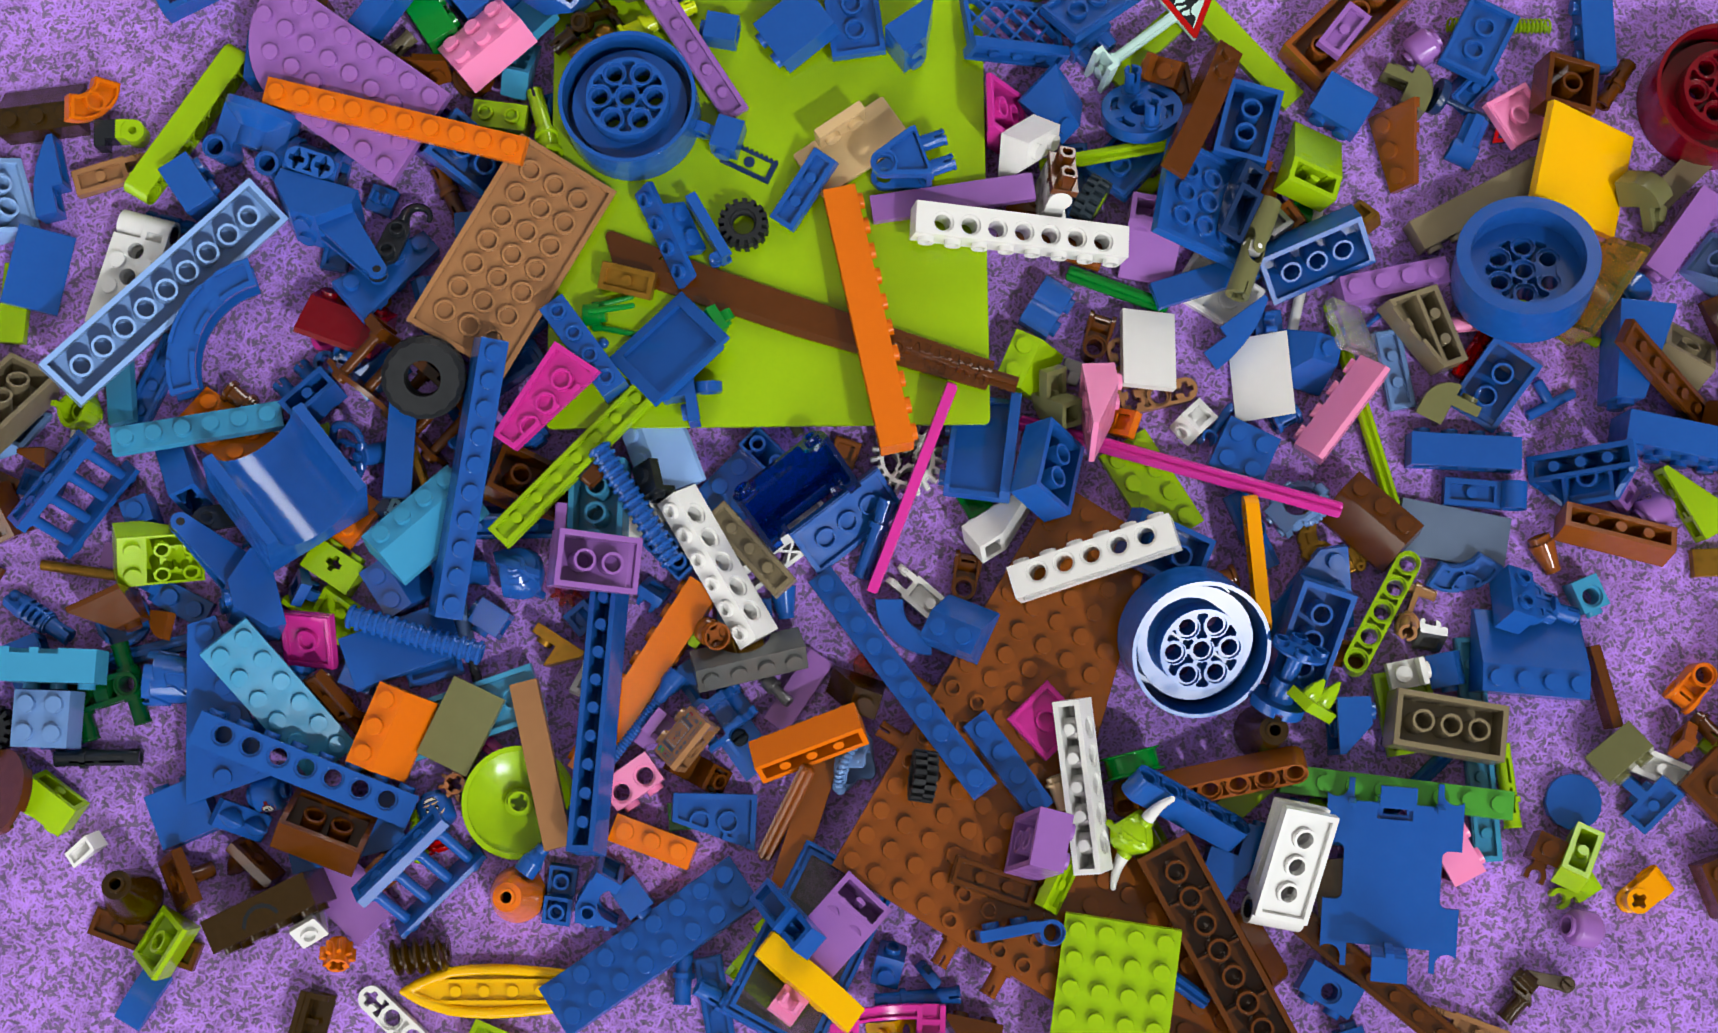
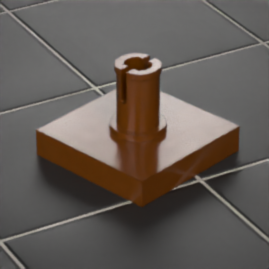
[157,846,216,914]

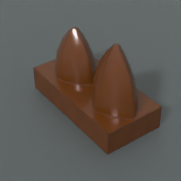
[225,837,286,891]

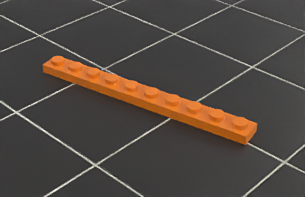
[261,76,530,166]

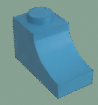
[500,44,542,101]

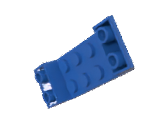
[643,427,797,581]

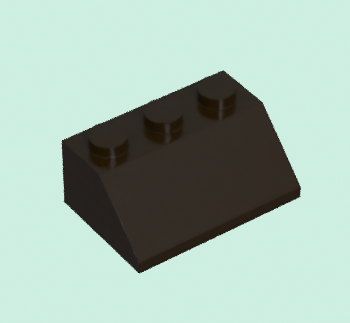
[0,83,91,145]

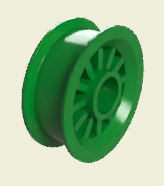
[1099,745,1165,782]

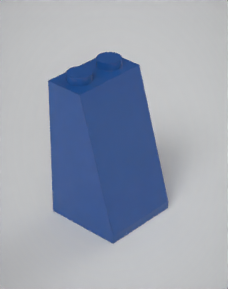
[1597,298,1677,412]

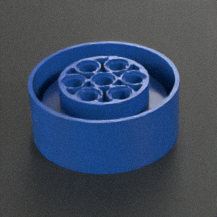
[558,31,701,181]
[1449,196,1602,343]
[1117,566,1272,718]

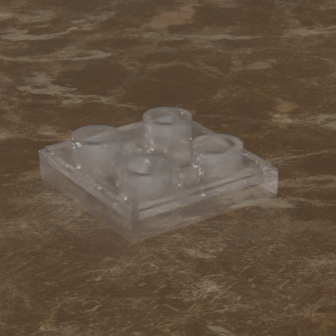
[1325,297,1378,359]

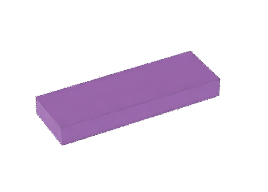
[763,649,834,729]

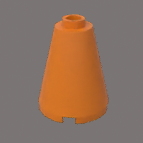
[490,866,546,923]

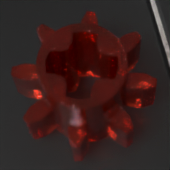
[550,588,584,608]

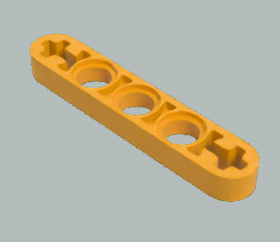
[1241,494,1272,631]

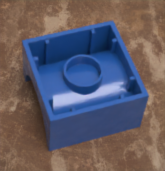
[202,402,369,573]

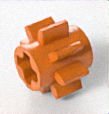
[319,936,356,972]

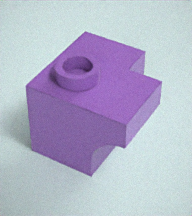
[634,707,676,749]

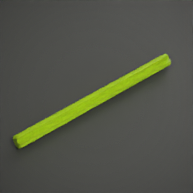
[1323,301,1400,504]

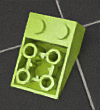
[1273,121,1343,212]
[112,521,205,587]

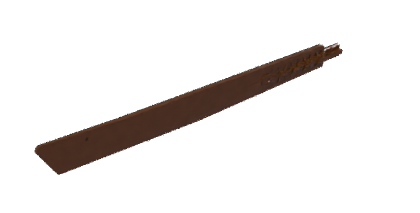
[606,231,1020,393]

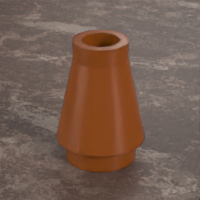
[1527,532,1562,575]

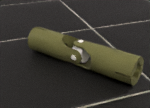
[1225,195,1282,302]

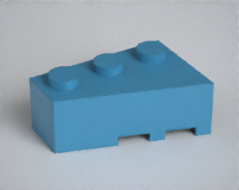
[0,646,109,690]

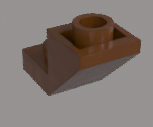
[663,755,733,793]

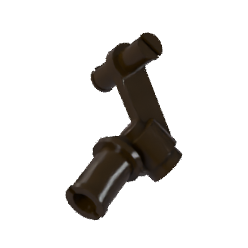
[549,0,625,56]
[1496,967,1575,1026]

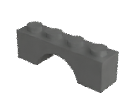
[689,627,808,693]

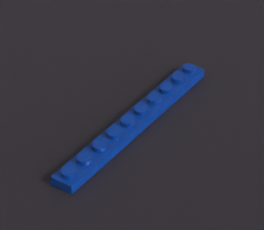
[808,566,997,801]

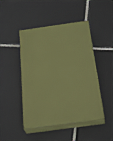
[416,676,506,777]

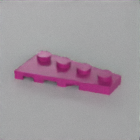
[493,341,602,451]

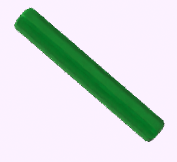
[1065,266,1168,313]

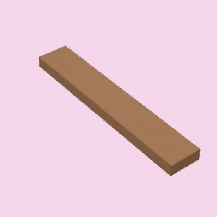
[509,678,569,852]

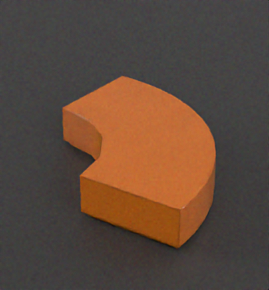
[64,76,121,124]

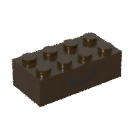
[200,867,337,955]

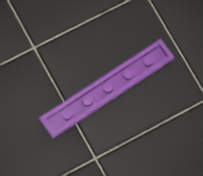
[643,0,749,118]
[869,172,1036,225]

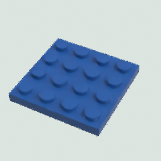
[1151,134,1245,270]

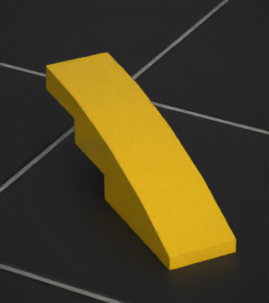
[754,931,865,1033]

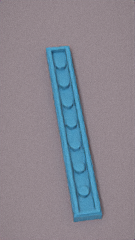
[1452,637,1503,862]

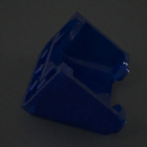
[732,430,862,553]

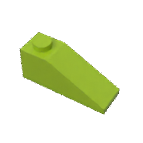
[1653,465,1718,543]

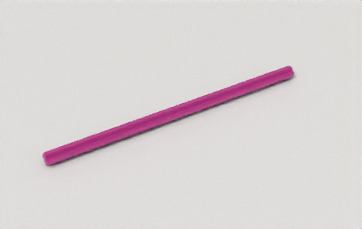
[1018,415,1343,518]

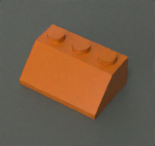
[345,681,440,783]

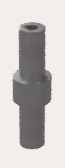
[759,676,793,707]

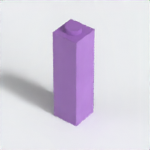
[1638,184,1718,284]

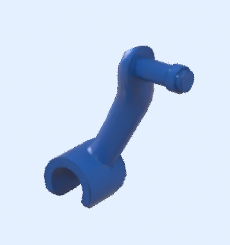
[1197,402,1234,447]

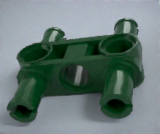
[63,641,153,744]

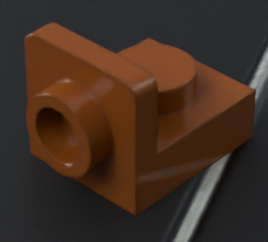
[1140,51,1186,90]

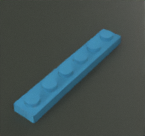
[109,401,285,458]

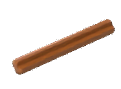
[758,763,815,861]

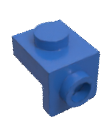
[870,939,907,990]

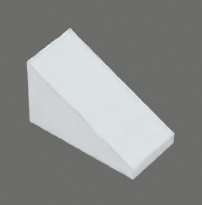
[65,830,109,868]

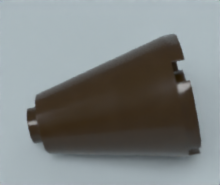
[1233,706,1290,755]
[101,868,164,925]

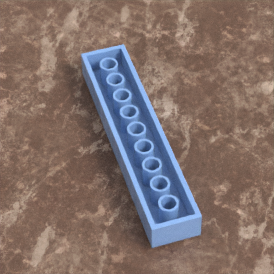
[38,178,289,408]

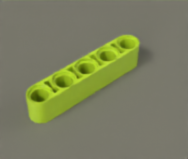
[1342,551,1421,677]

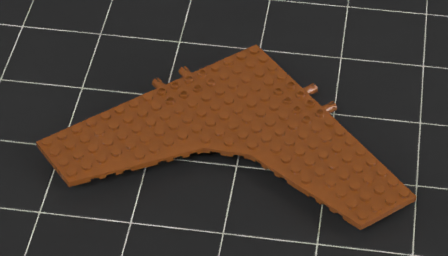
[831,492,1230,1033]

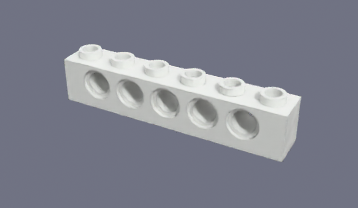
[657,484,778,650]
[1006,512,1183,603]
[1052,697,1113,876]

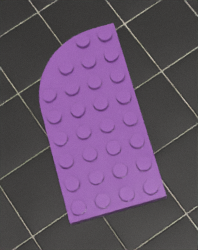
[248,0,454,187]

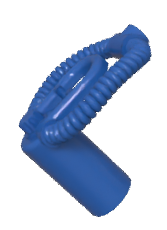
[329,420,386,478]

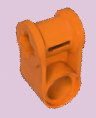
[1662,662,1718,715]

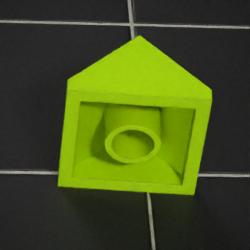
[132,905,201,981]

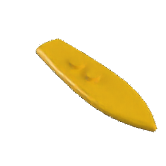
[399,963,566,1019]

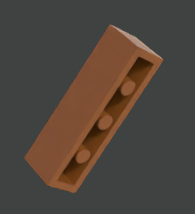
[1553,501,1678,567]

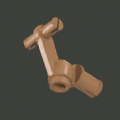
[1393,581,1438,641]

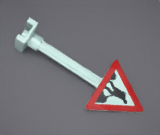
[1084,0,1212,94]

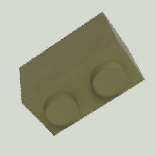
[1585,721,1654,787]

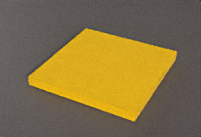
[1528,99,1634,239]

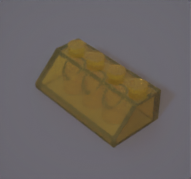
[1556,237,1652,347]

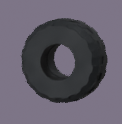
[381,335,467,419]

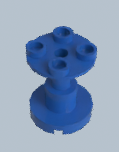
[1249,632,1329,723]

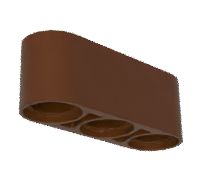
[1233,907,1288,988]

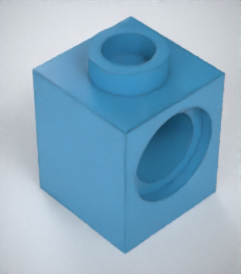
[1562,573,1610,618]

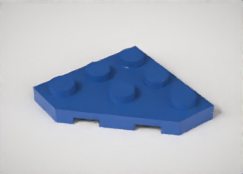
[1270,544,1355,638]

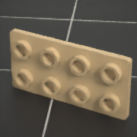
[794,97,906,198]

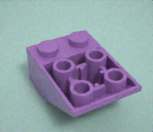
[1117,191,1180,284]
[808,871,892,978]

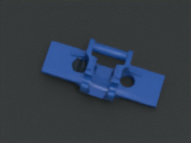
[674,658,763,781]

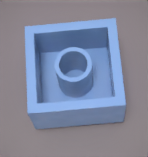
[10,689,85,749]

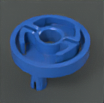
[1101,64,1183,144]

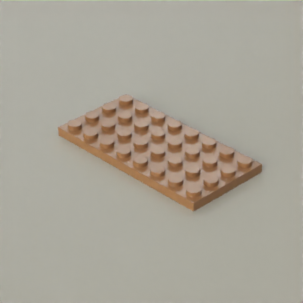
[406,133,617,379]

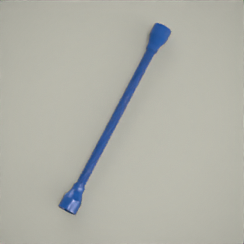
[515,667,688,880]

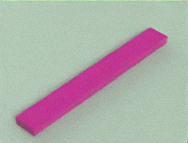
[867,381,958,594]

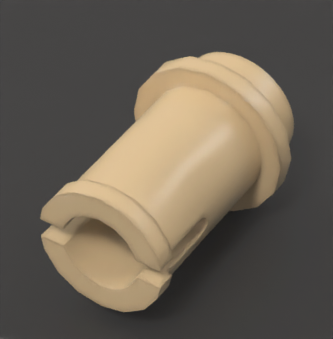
[1045,773,1065,811]

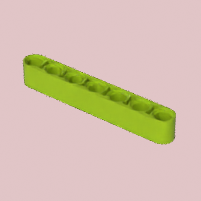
[124,44,246,205]

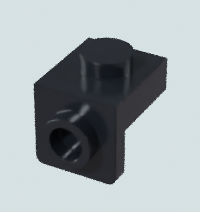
[632,458,676,503]

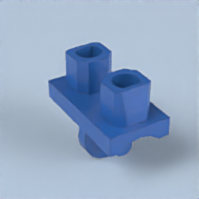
[1068,22,1117,69]

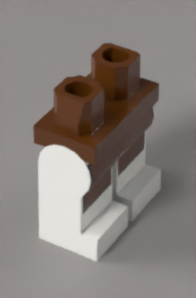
[1034,146,1079,218]

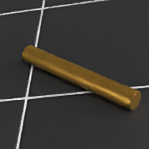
[40,559,116,581]

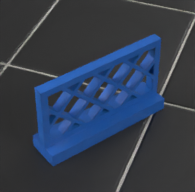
[959,0,1071,68]

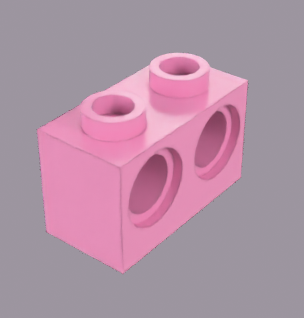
[611,751,666,813]

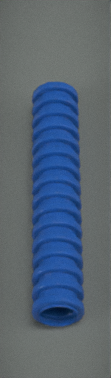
[588,441,683,568]
[344,604,486,665]

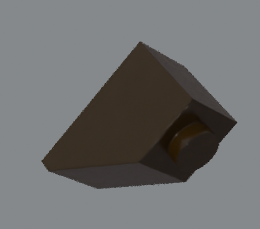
[826,665,886,720]

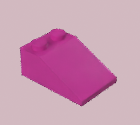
[984,73,1026,154]

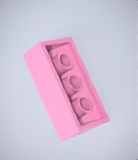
[1293,355,1390,466]

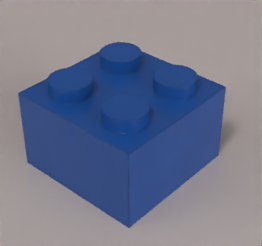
[1205,416,1281,480]

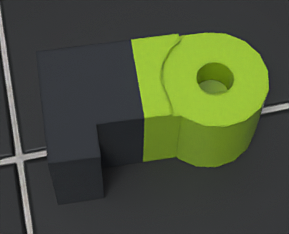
[94,119,151,153]

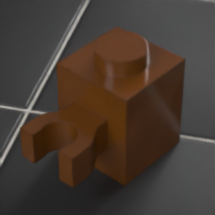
[1520,830,1569,885]

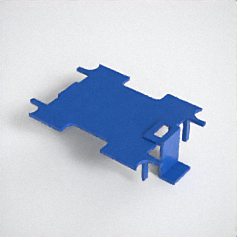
[1320,777,1465,985]

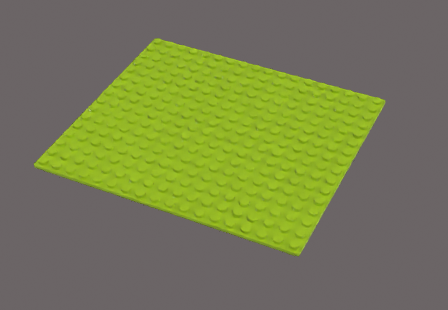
[547,0,990,430]

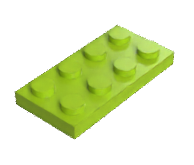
[1098,428,1204,529]

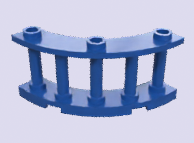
[165,258,261,402]

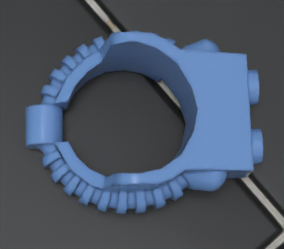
[1264,480,1330,539]
[832,732,876,795]

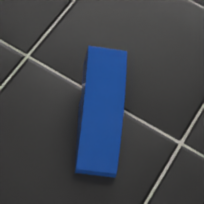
[33,133,72,224]
[1203,294,1269,370]
[749,877,827,960]

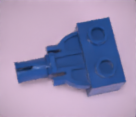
[1489,564,1580,635]

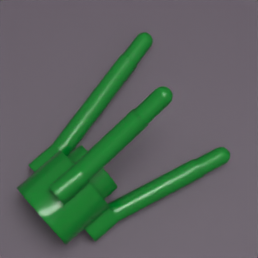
[582,295,637,337]

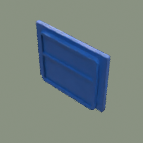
[609,291,730,407]

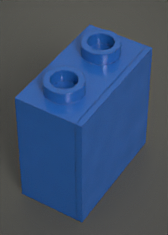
[143,775,221,850]

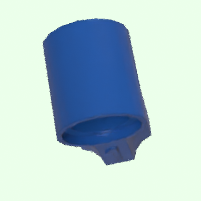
[1443,113,1489,170]

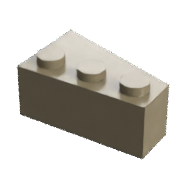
[1376,284,1468,376]

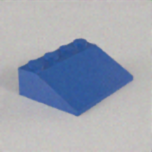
[1468,608,1591,701]

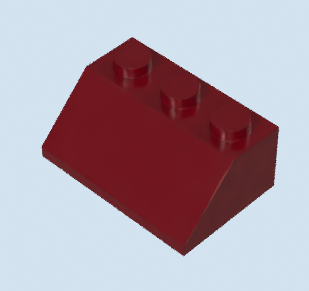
[293,287,398,359]

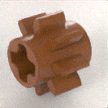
[438,770,467,802]

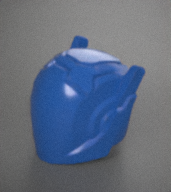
[493,547,546,599]

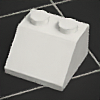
[998,114,1060,177]

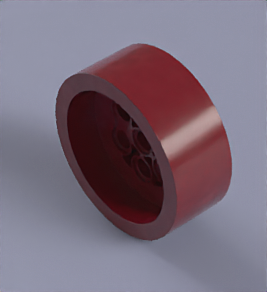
[1636,23,1718,170]

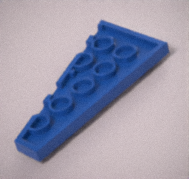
[186,615,270,805]

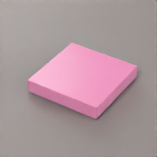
[1482,82,1544,151]

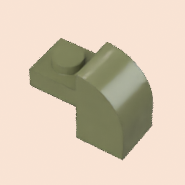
[1378,62,1433,121]
[1615,170,1673,232]
[1031,364,1082,429]
[1414,382,1482,425]

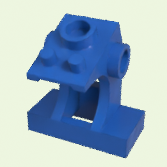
[575,855,626,931]

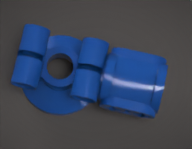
[202,94,352,186]

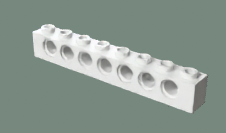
[909,200,1129,268]

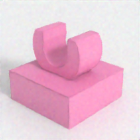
[767,984,809,1027]

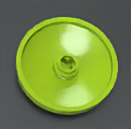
[461,745,572,860]

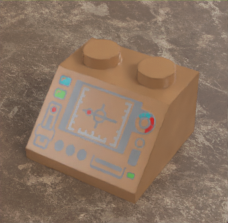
[654,706,721,773]

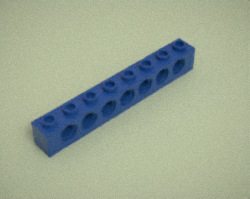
[187,707,419,829]

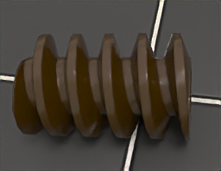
[388,935,452,976]

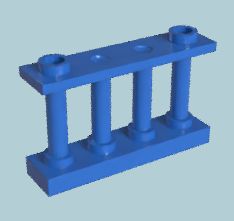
[7,429,140,559]
[351,807,487,939]

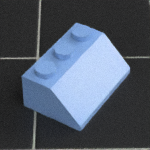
[0,158,41,245]
[622,428,706,503]

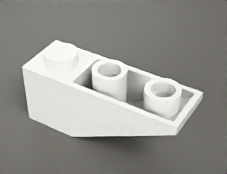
[961,494,1031,563]

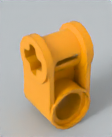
[1615,864,1674,914]

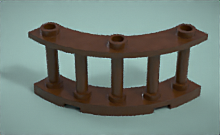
[326,313,464,467]

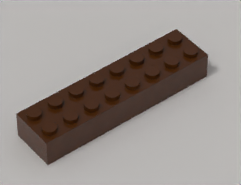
[1135,830,1298,1033]

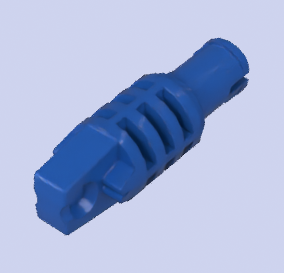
[2,589,76,646]

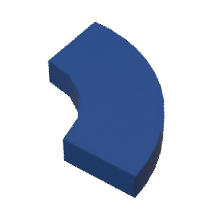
[1424,551,1504,593]

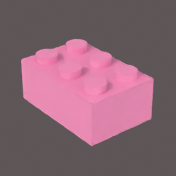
[437,0,538,93]

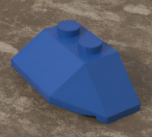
[1526,438,1639,507]

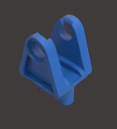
[870,125,957,192]

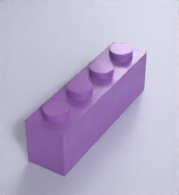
[1332,256,1451,310]

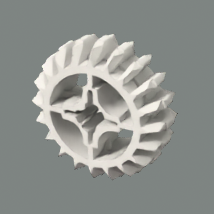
[870,426,944,496]

